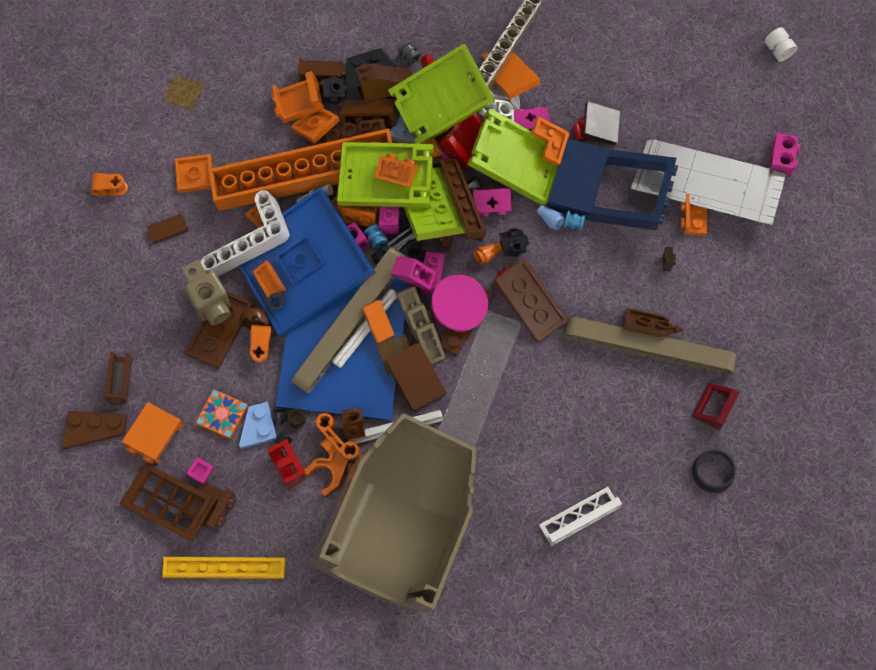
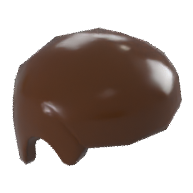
[239,308,270,330]

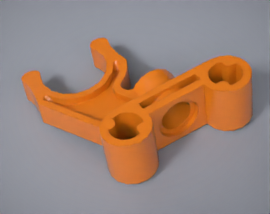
[304,413,362,497]

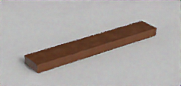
[438,158,486,239]

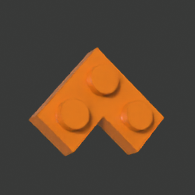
[531,117,569,166]

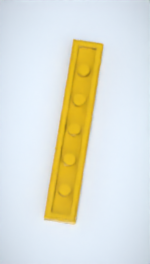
[162,557,286,579]

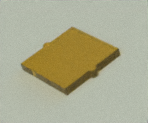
[163,75,204,109]

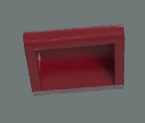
[692,383,740,431]

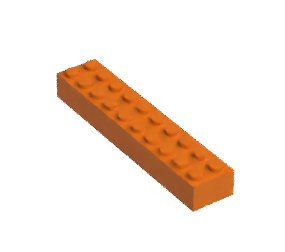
[209,129,393,211]

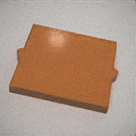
[376,334,410,375]

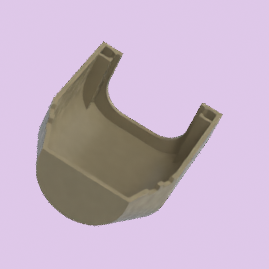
[311,413,476,612]

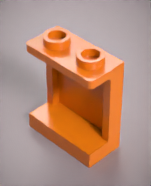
[271,71,324,123]
[122,402,184,465]

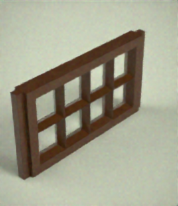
[119,463,218,542]

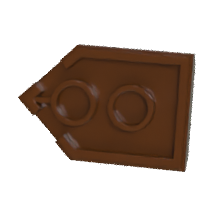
[623,308,682,337]

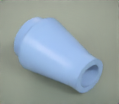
[537,205,565,230]

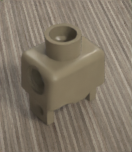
[181,259,231,325]

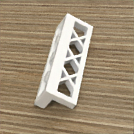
[539,487,622,546]

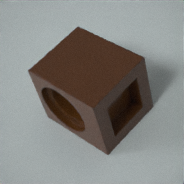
[342,407,366,440]

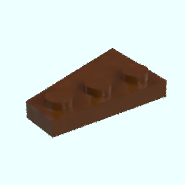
[62,411,128,450]

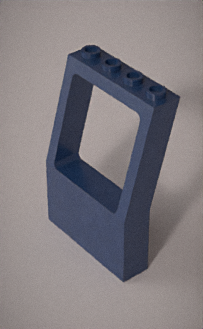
[547,139,678,230]

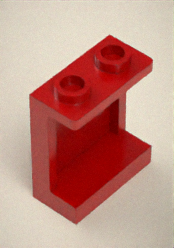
[438,114,482,170]

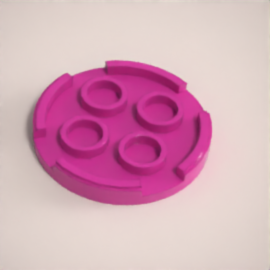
[431,275,488,332]

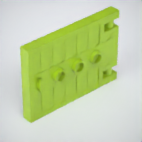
[388,44,496,144]
[467,108,559,205]
[337,142,434,208]
[404,167,465,241]

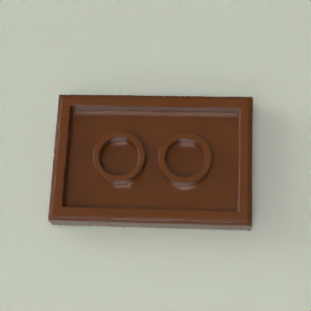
[385,342,447,412]

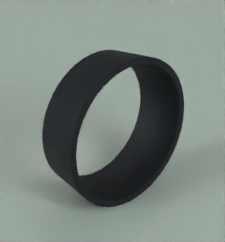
[692,450,736,493]

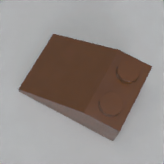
[355,63,413,103]

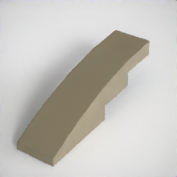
[395,285,446,365]

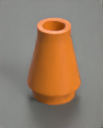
[473,242,502,265]

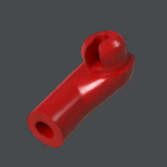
[572,117,585,142]

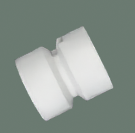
[764,27,798,62]

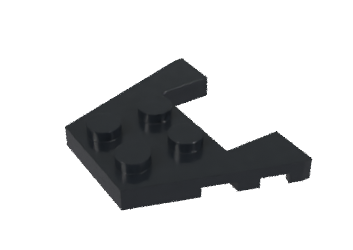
[346,48,398,100]

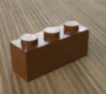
[340,99,400,127]

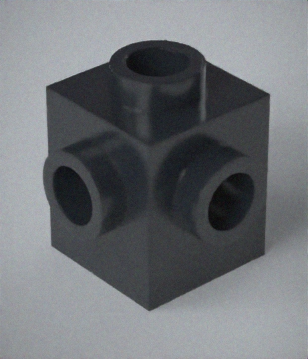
[319,76,347,104]
[499,228,529,257]

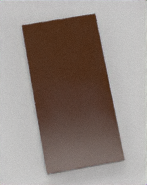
[493,258,568,342]
[184,291,254,369]

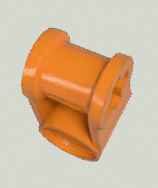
[90,173,128,196]
[250,325,272,362]

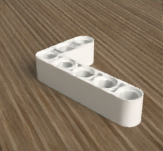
[201,190,289,276]

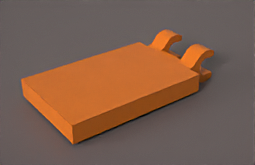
[481,52,541,100]

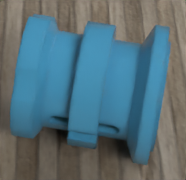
[564,210,585,231]
[363,224,388,249]

